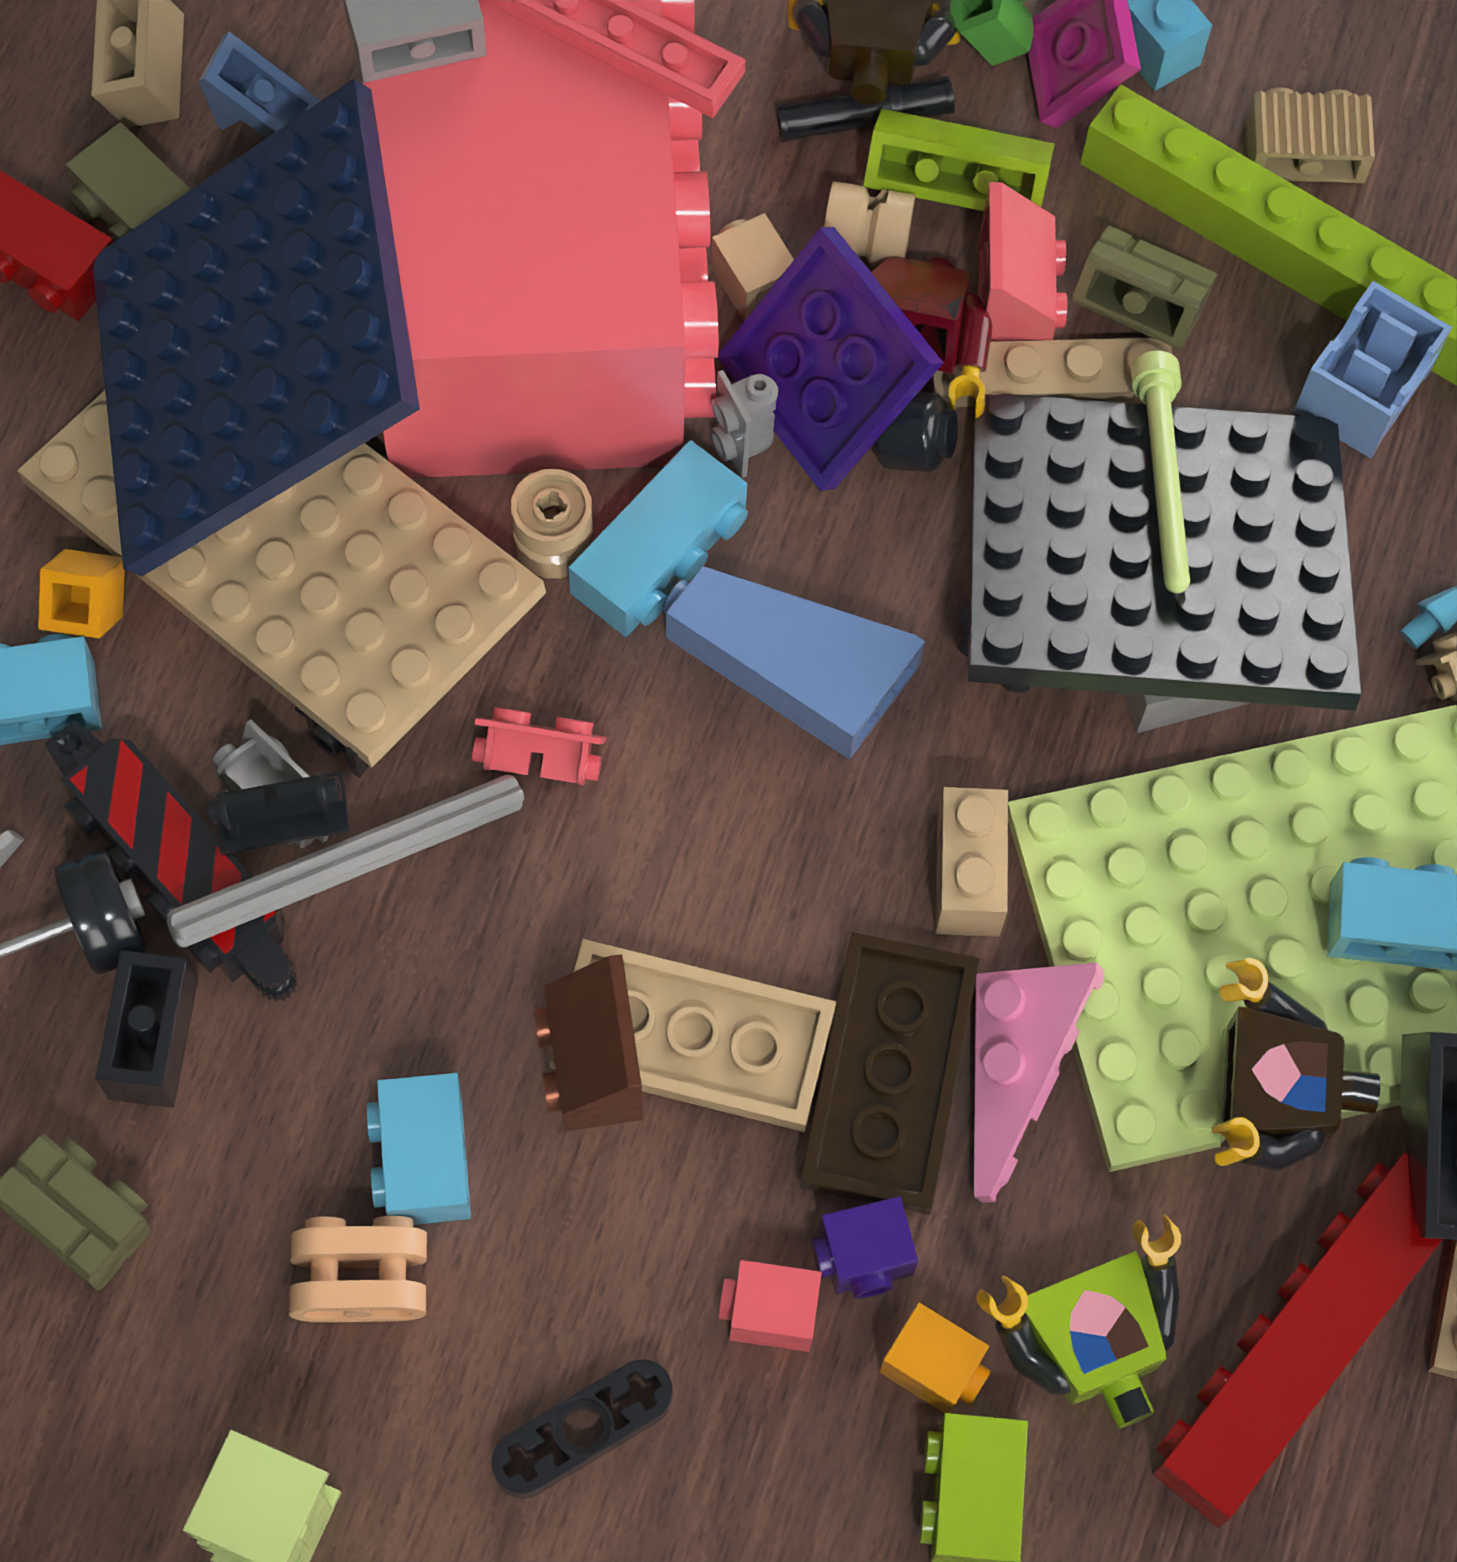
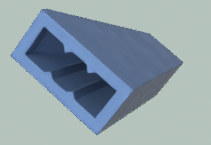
[663,566,925,760]

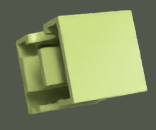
[183,1430,341,1562]

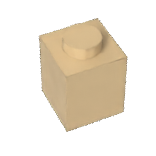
[711,213,794,321]

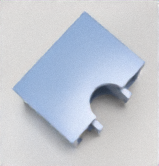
[1294,281,1452,459]

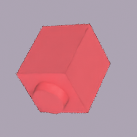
[718,1260,821,1352]

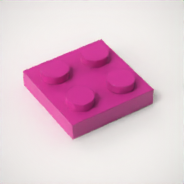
[1028,0,1141,129]

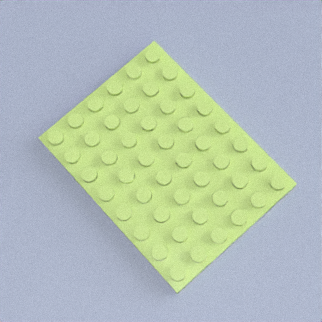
[1008,705,1457,1172]

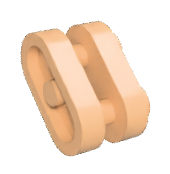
[289,1216,427,1322]

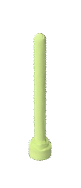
[1131,351,1190,593]

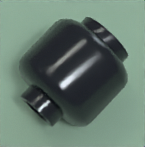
[871,392,958,472]

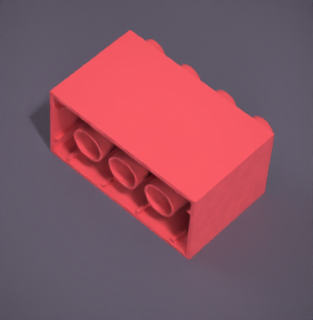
[362,0,719,478]

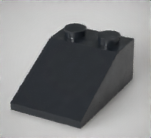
[1400,1032,1457,1239]

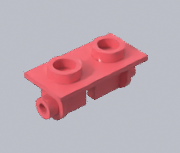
[472,707,607,786]

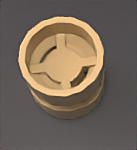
[824,181,915,268]
[511,469,593,579]

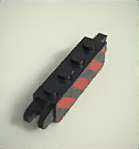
[45,721,298,1002]

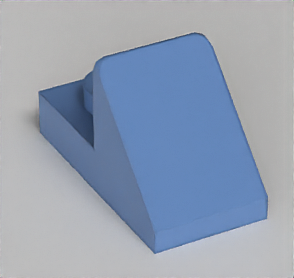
[199,32,321,138]

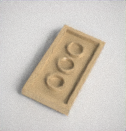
[548,939,836,1132]

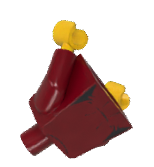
[871,256,993,418]

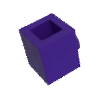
[811,1196,918,1299]

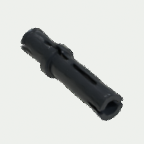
[776,76,955,142]

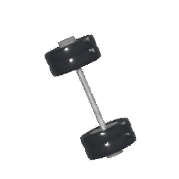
[0,848,147,975]

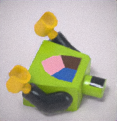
[976,1214,1181,1429]

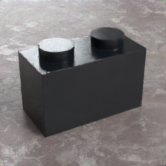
[95,950,198,1108]

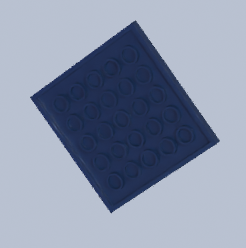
[93,79,420,577]

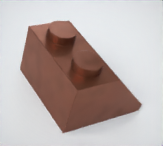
[534,954,644,1132]

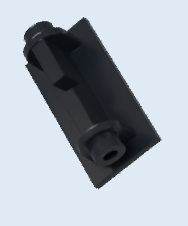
[207,771,350,855]

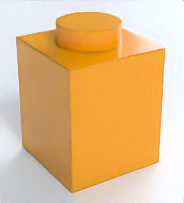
[38,549,125,638]
[879,1302,991,1413]

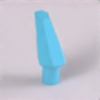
[1400,585,1457,649]

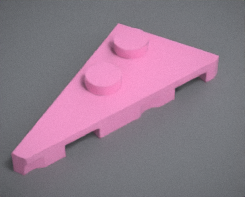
[974,963,1104,1203]

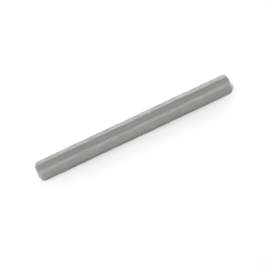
[166,775,525,947]

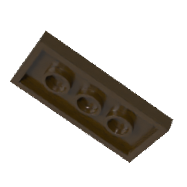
[799,932,979,1215]

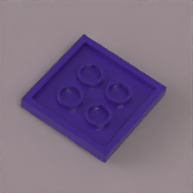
[717,227,943,491]

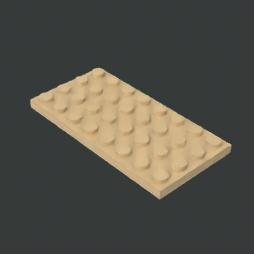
[17,390,546,768]

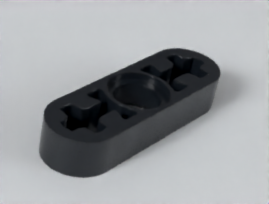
[491,1359,673,1499]

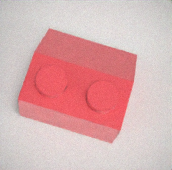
[978,182,1067,342]

